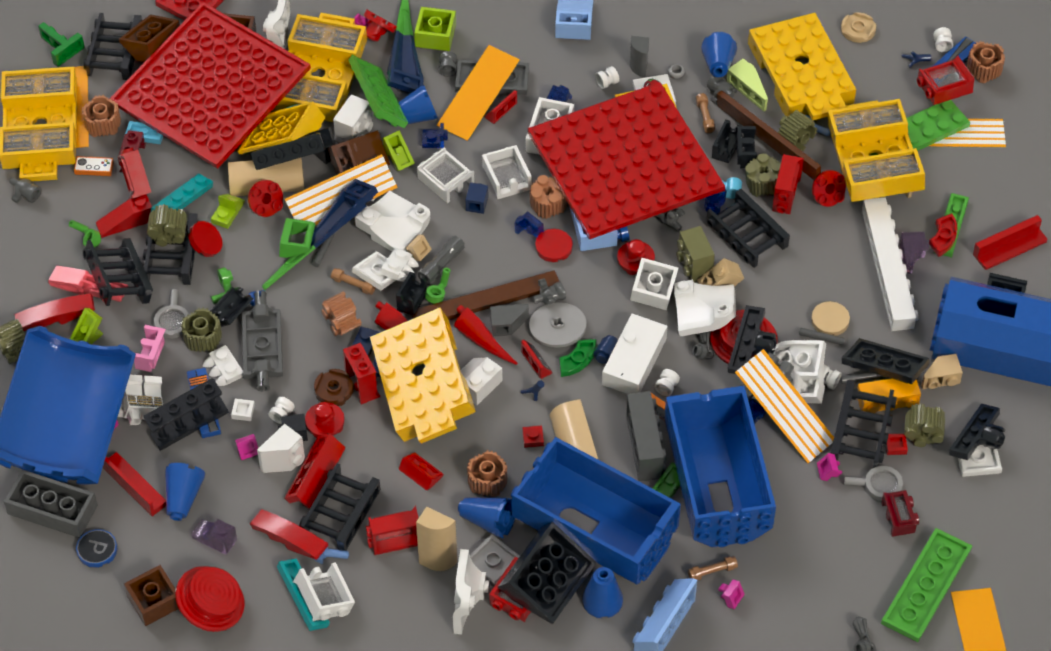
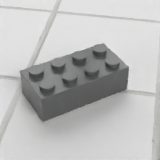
[626,391,667,481]
[4,470,98,538]

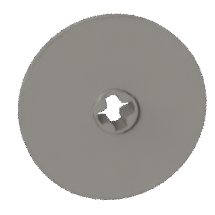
[529,302,587,348]

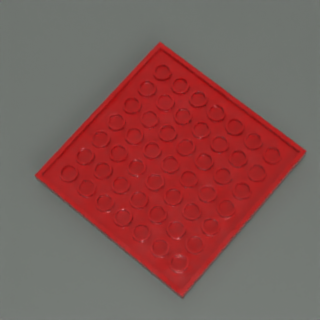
[110,2,311,169]
[528,82,725,240]

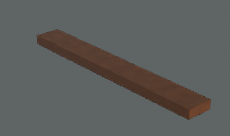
[717,90,821,181]
[411,270,559,320]

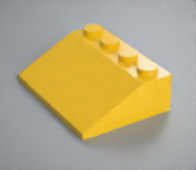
[238,101,325,154]

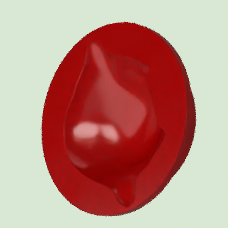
[710,310,778,364]
[175,566,245,632]

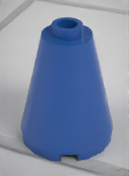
[701,32,737,77]
[389,85,438,125]
[165,463,205,521]
[458,498,515,538]
[582,567,623,618]

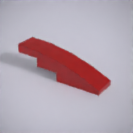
[14,293,95,331]
[250,509,329,560]

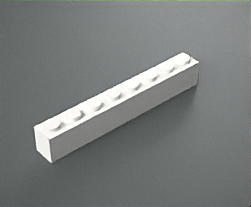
[862,197,918,331]

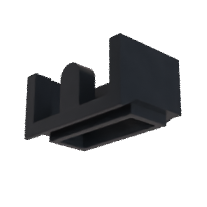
[736,126,757,169]

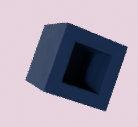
[465,182,489,214]

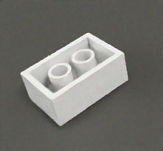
[526,97,574,155]

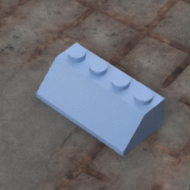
[632,578,697,651]

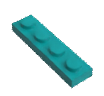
[151,173,213,212]
[277,558,330,631]

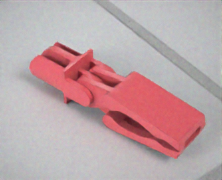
[48,266,128,302]

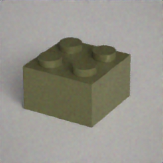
[676,226,715,282]

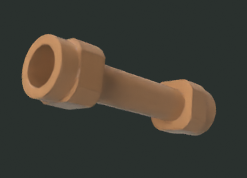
[696,93,715,133]
[331,268,376,295]
[688,556,738,580]

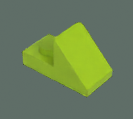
[383,130,415,172]
[211,194,245,229]
[70,308,103,345]

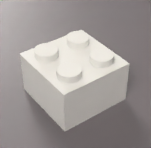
[333,94,373,144]
[630,258,678,310]

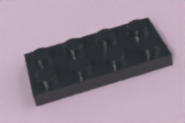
[842,338,929,384]

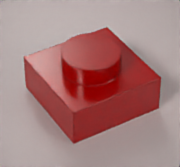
[522,425,544,448]
[886,434,908,455]

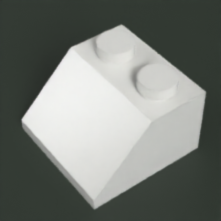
[460,357,503,405]
[257,424,305,473]

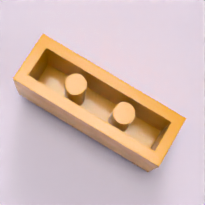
[857,379,921,413]

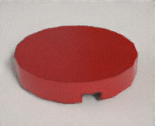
[188,221,223,257]
[535,229,573,262]

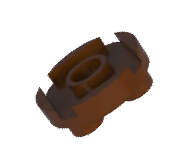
[314,369,353,406]

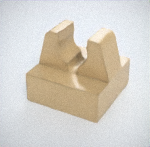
[406,234,432,261]

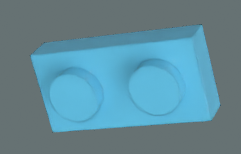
[125,121,163,144]

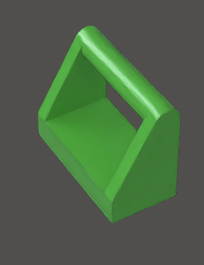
[279,218,315,258]

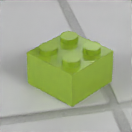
[414,7,456,51]

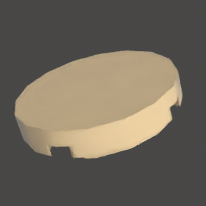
[841,12,876,43]
[811,301,850,336]

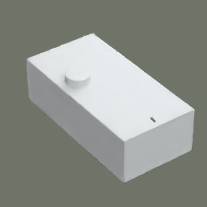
[602,314,667,394]

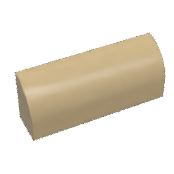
[228,157,304,197]
[550,399,598,459]
[416,507,457,571]

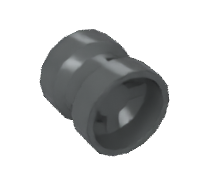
[439,52,457,77]

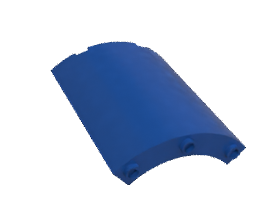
[0,326,136,484]

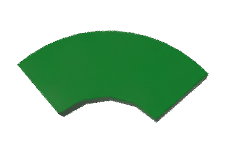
[559,339,596,377]

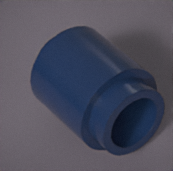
[594,335,618,364]

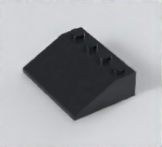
[498,522,597,624]

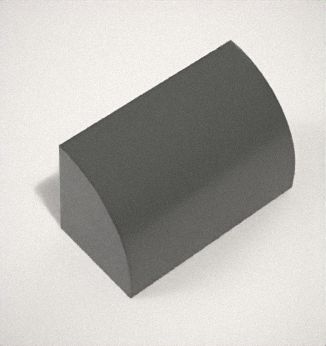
[630,36,649,77]

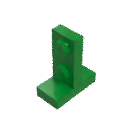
[38,22,85,67]

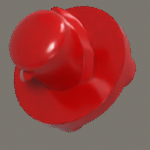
[363,9,397,42]
[812,170,846,207]
[248,180,283,217]
[617,239,655,275]
[305,402,345,438]

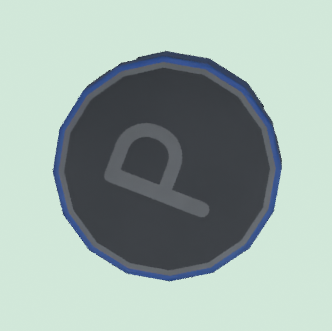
[76,529,118,568]

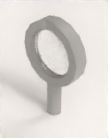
[154,289,189,339]
[844,466,903,501]

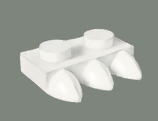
[380,247,419,282]
[203,345,244,386]

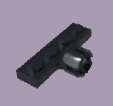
[728,305,777,374]
[949,403,1005,460]

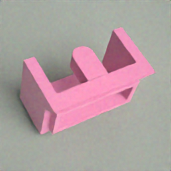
[134,325,166,372]

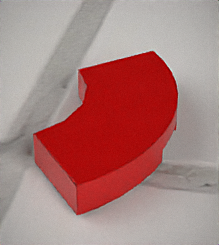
[929,213,957,257]

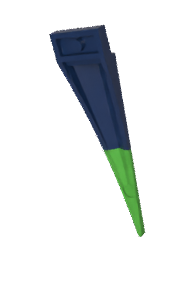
[387,0,424,93]
[262,179,378,290]

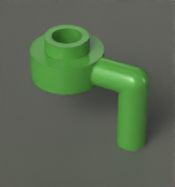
[69,220,101,248]
[211,267,233,304]
[425,268,451,304]

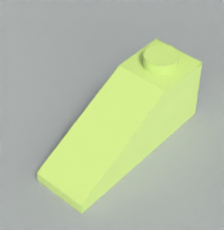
[727,59,768,111]

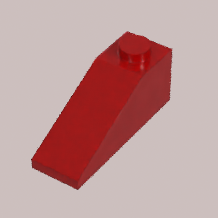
[96,194,152,238]

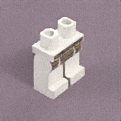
[122,375,163,425]

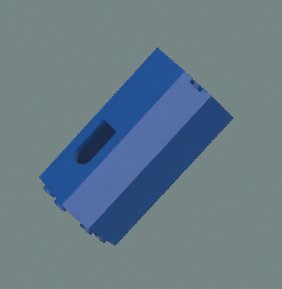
[929,277,1051,386]
[664,386,776,547]
[511,437,681,585]

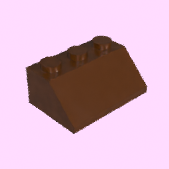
[119,14,180,62]

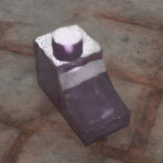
[900,232,929,274]
[192,519,237,555]

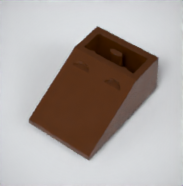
[327,130,390,175]

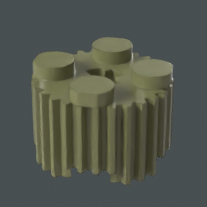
[778,110,818,151]
[745,154,781,197]
[147,204,187,247]
[181,308,222,352]
[0,319,26,364]
[904,403,945,447]

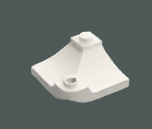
[263,0,291,50]
[355,190,430,252]
[674,280,736,337]
[772,340,826,404]
[453,549,490,635]

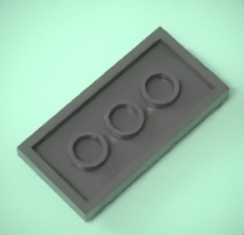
[455,60,529,95]

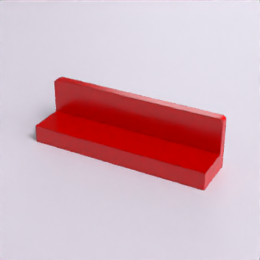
[973,215,1048,270]
[284,433,345,510]
[103,452,166,516]

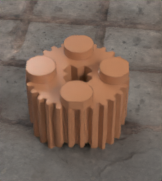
[967,41,1005,83]
[82,95,121,137]
[530,175,567,219]
[321,291,362,336]
[467,450,508,497]

